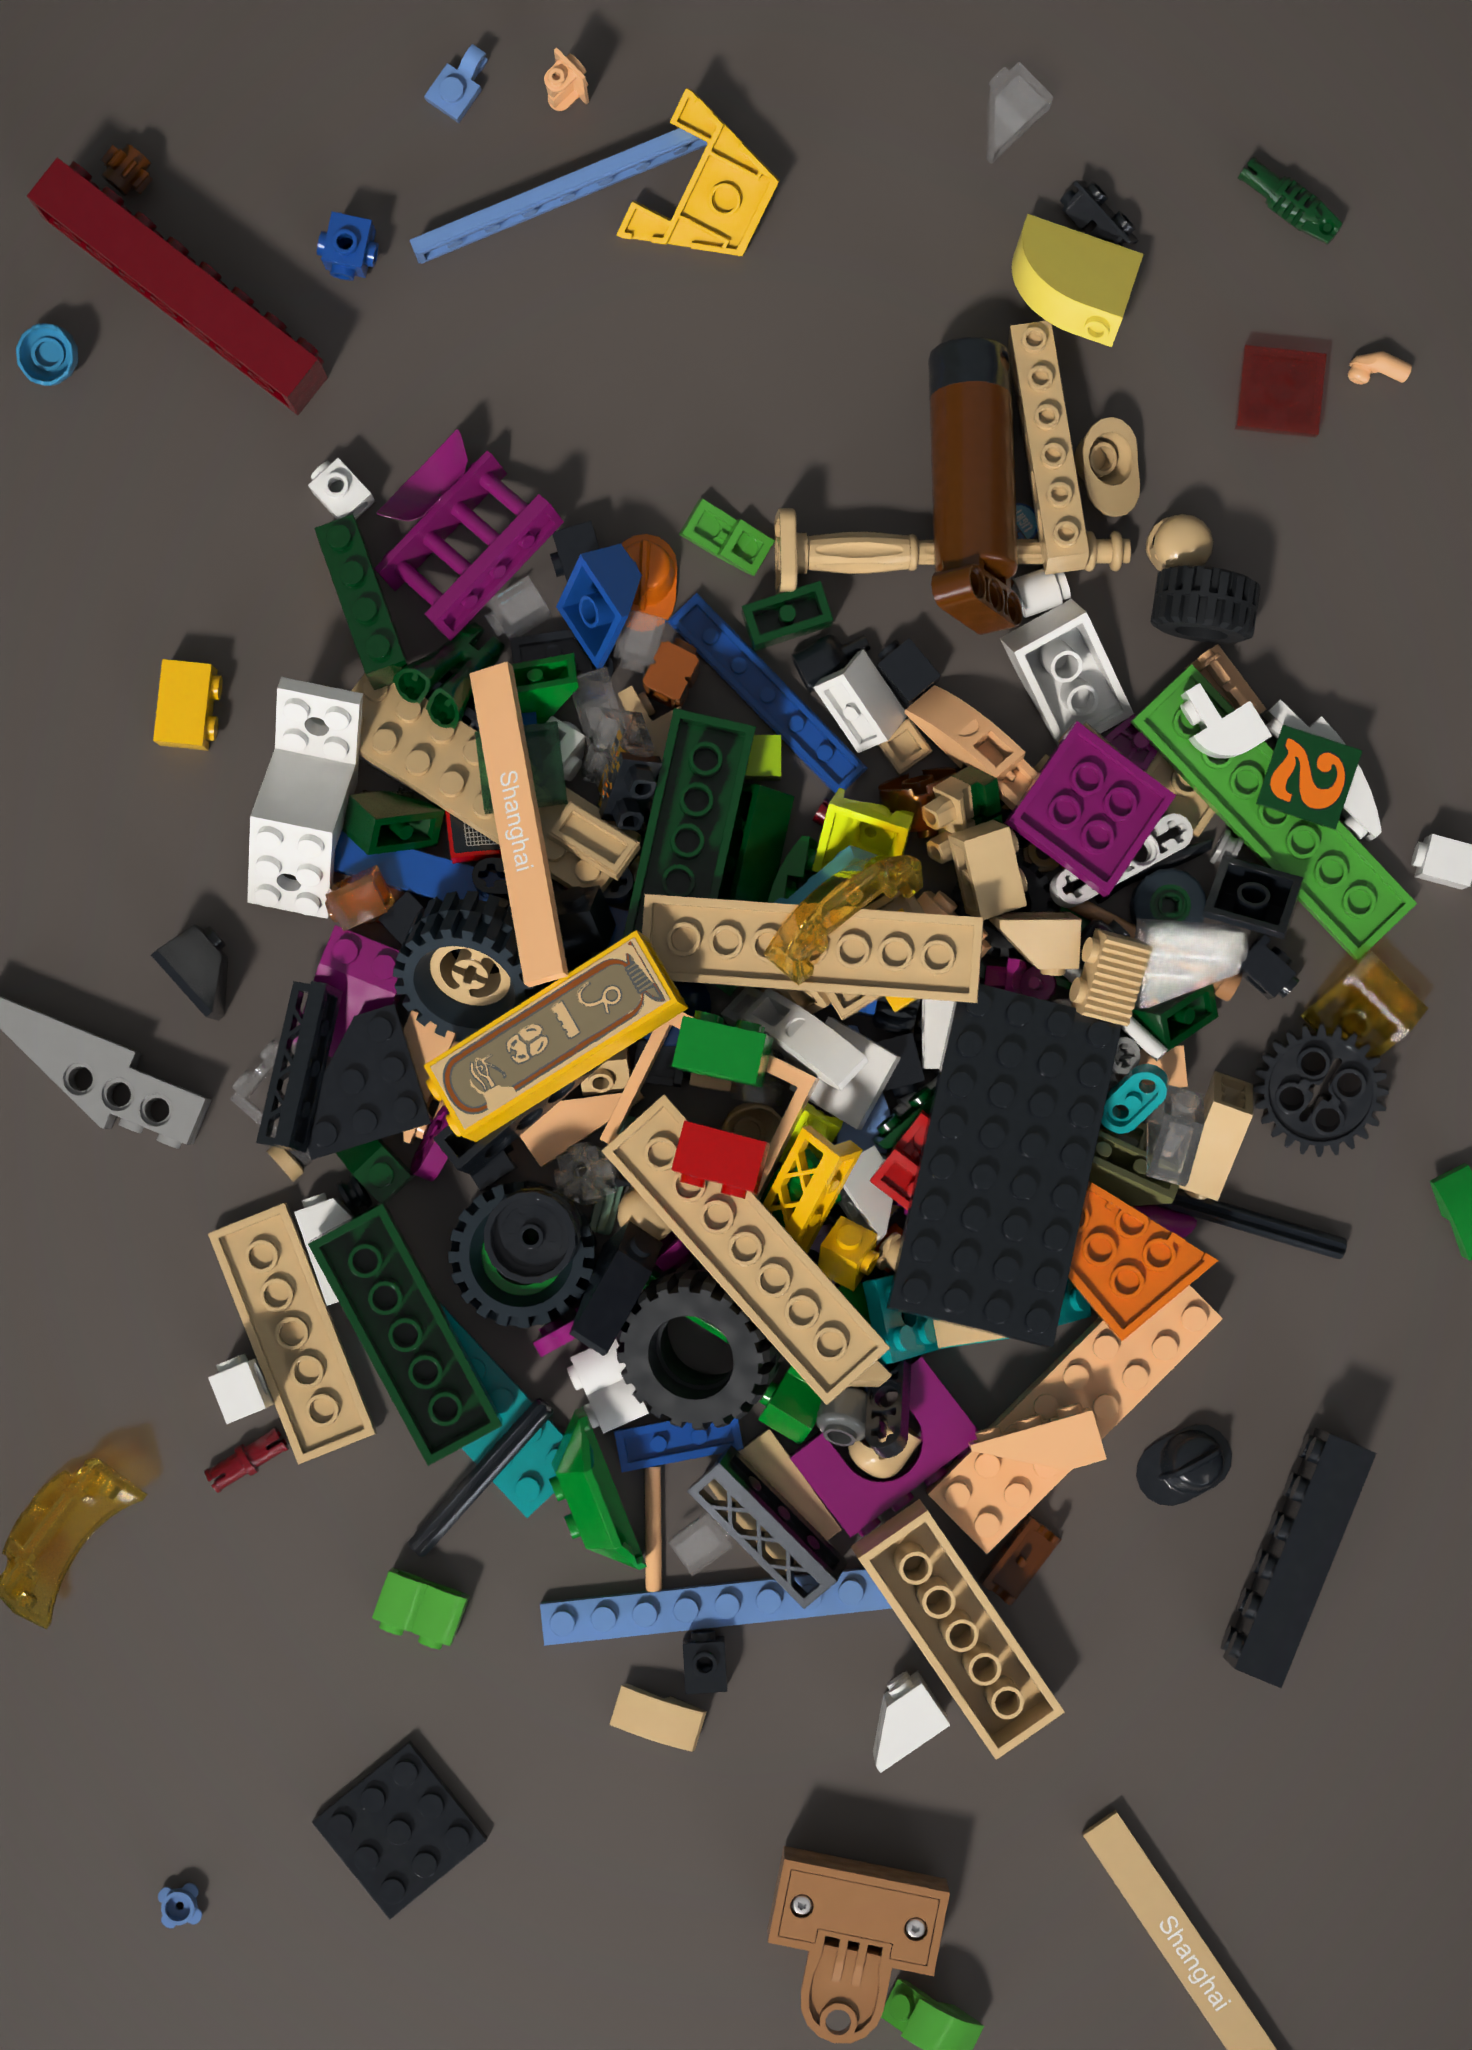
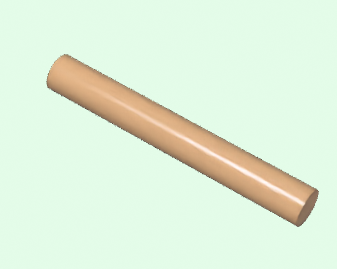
[644,1466,662,1592]

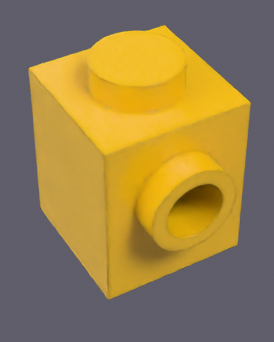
[818,1216,879,1291]

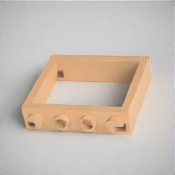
[600,1012,819,1200]

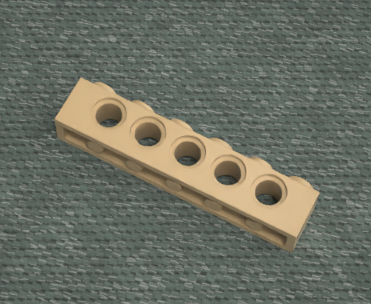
[1008,321,1089,575]

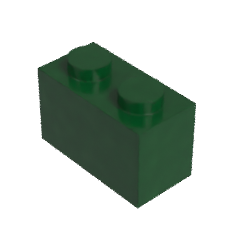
[741,580,833,651]

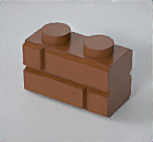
[642,638,700,709]

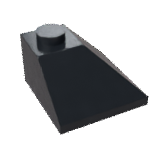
[151,925,228,1021]

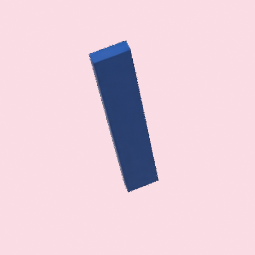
[667,593,868,794]

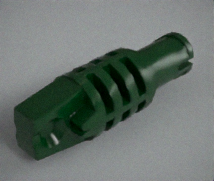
[1238,157,1343,245]

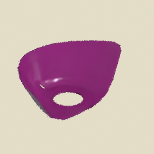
[377,429,468,522]

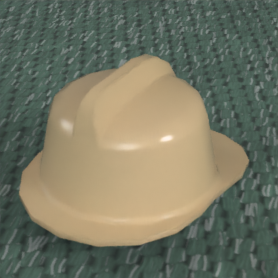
[1074,417,1140,517]

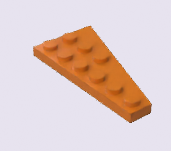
[1068,1181,1219,1341]

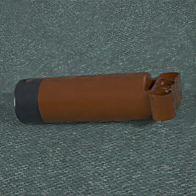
[928,337,1023,635]

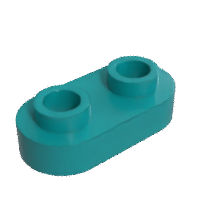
[1101,1064,1169,1134]

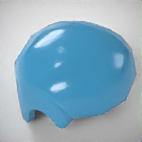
[16,323,78,386]

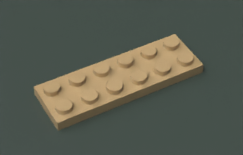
[208,1203,377,1465]

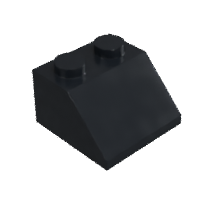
[1202,855,1303,940]

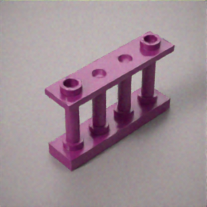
[374,450,564,641]

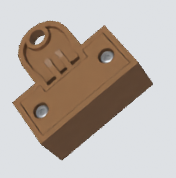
[767,1846,950,2043]

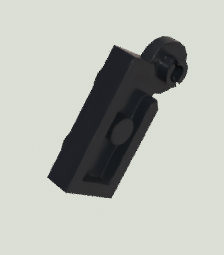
[510,629,614,685]

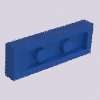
[614,1418,744,1472]

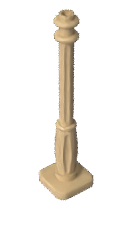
[774,508,1131,595]

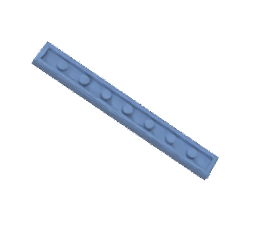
[410,128,708,264]

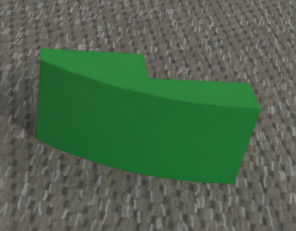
[768,836,819,903]
[1430,1163,1472,1261]

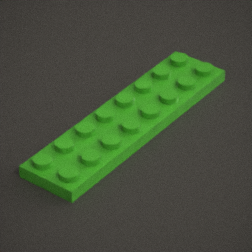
[1130,664,1417,960]

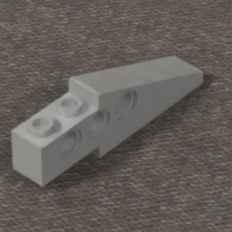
[0,996,212,1149]

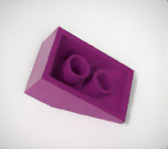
[293,925,402,1057]

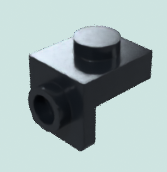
[633,1040,691,1087]

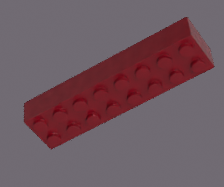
[27,157,328,416]

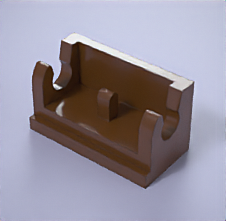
[979,1513,1062,1605]

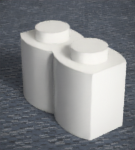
[567,1337,650,1434]

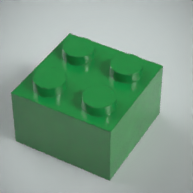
[672,1010,773,1088]

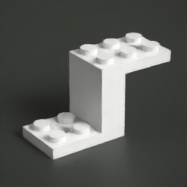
[247,677,363,919]

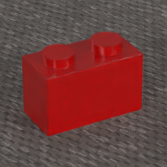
[671,1120,770,1199]

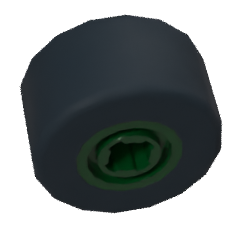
[1129,868,1206,943]

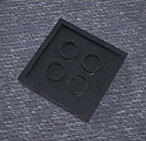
[312,1741,488,1920]

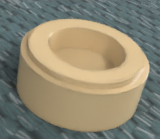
[266,1147,304,1182]

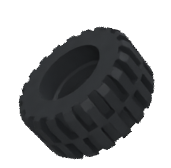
[616,1262,782,1430]

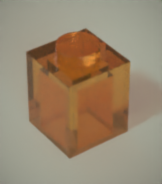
[325,865,395,931]

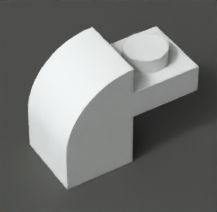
[1180,683,1272,759]

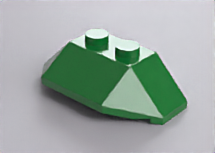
[549,1407,647,1570]

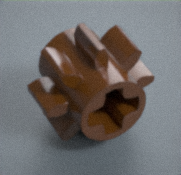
[101,143,152,196]

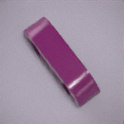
[411,1106,449,1182]

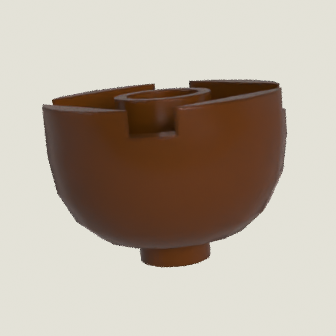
[878,767,957,838]

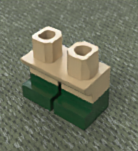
[922,765,1003,864]

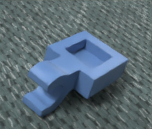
[424,44,488,123]

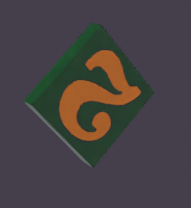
[1256,725,1363,830]

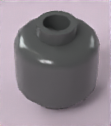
[817,1387,867,1446]

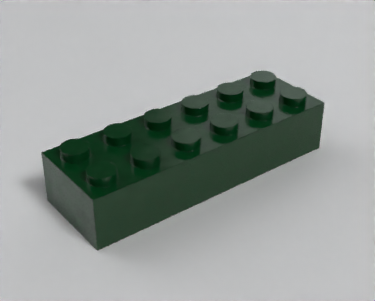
[622,708,756,939]
[308,1201,502,1466]

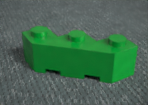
[758,1283,871,1445]

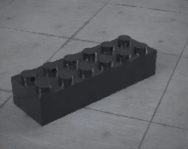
[1221,1428,1377,1688]

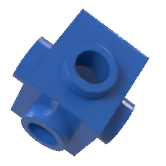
[317,212,379,281]

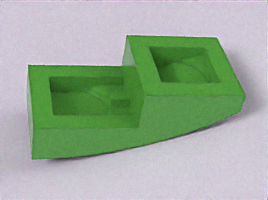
[679,498,775,576]

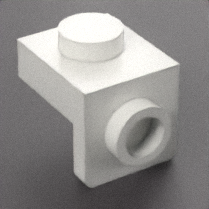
[543,716,585,784]

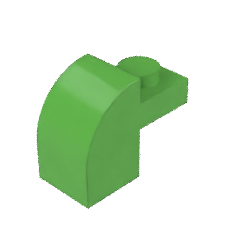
[881,1979,984,2050]

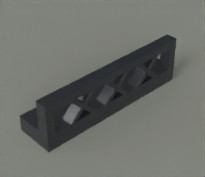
[256,981,343,1153]
[687,1445,848,1609]

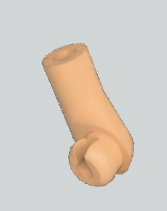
[1348,351,1412,385]

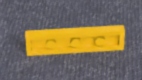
[763,1125,863,1254]

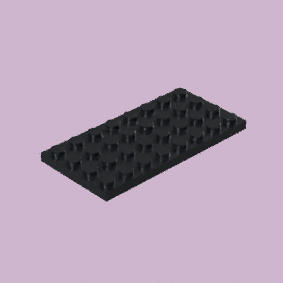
[886,984,1122,1348]

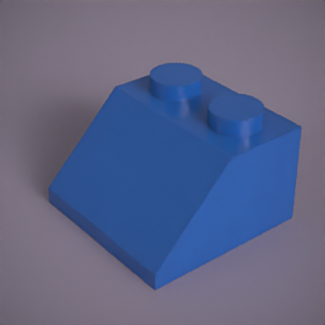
[556,544,642,669]

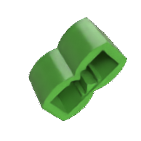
[372,1567,470,1650]

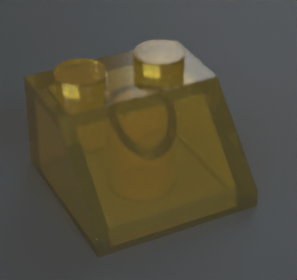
[1301,950,1428,1057]

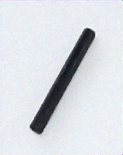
[1157,1189,1347,1259]
[408,1398,554,1557]

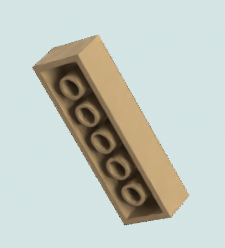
[851,1499,1065,1760]

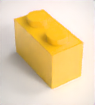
[153,659,223,751]

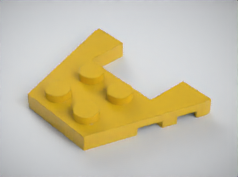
[616,87,780,256]

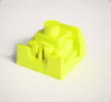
[812,788,915,894]

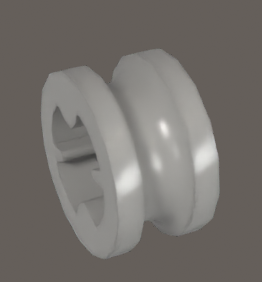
[1209,829,1244,864]
[1112,1037,1141,1074]

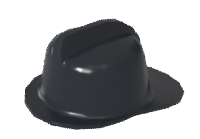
[1136,1424,1232,1506]

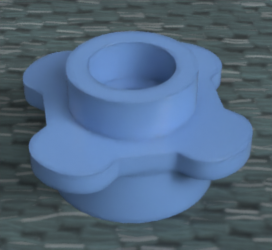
[158,1883,203,1928]

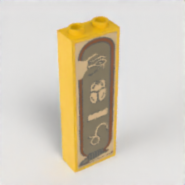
[423,930,688,1142]

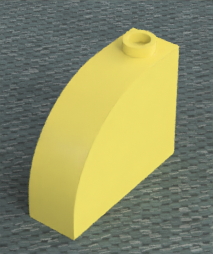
[1012,214,1144,347]

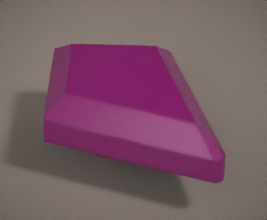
[1104,714,1158,771]

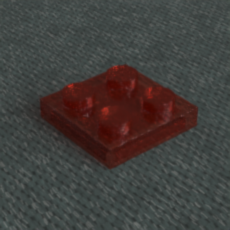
[1235,345,1327,438]

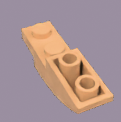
[905,685,1038,811]

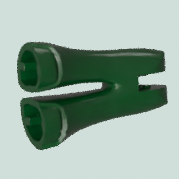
[392,622,505,729]

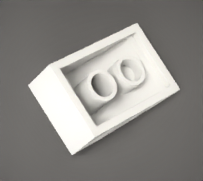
[1000,599,1134,746]

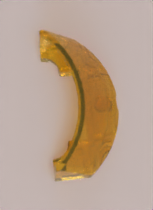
[764,855,923,986]
[0,1457,148,1630]

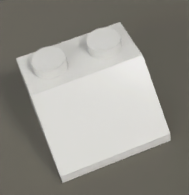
[873,1671,950,1773]

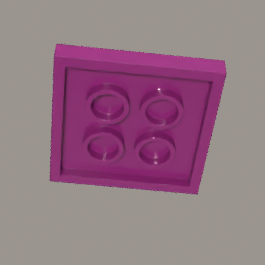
[1004,721,1176,897]

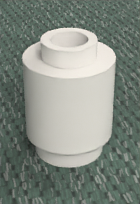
[1011,568,1071,618]

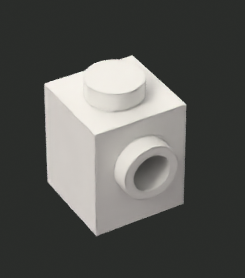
[308,458,376,519]

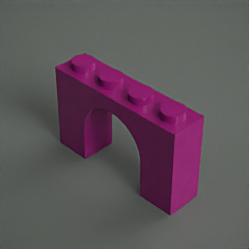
[789,1355,978,1538]

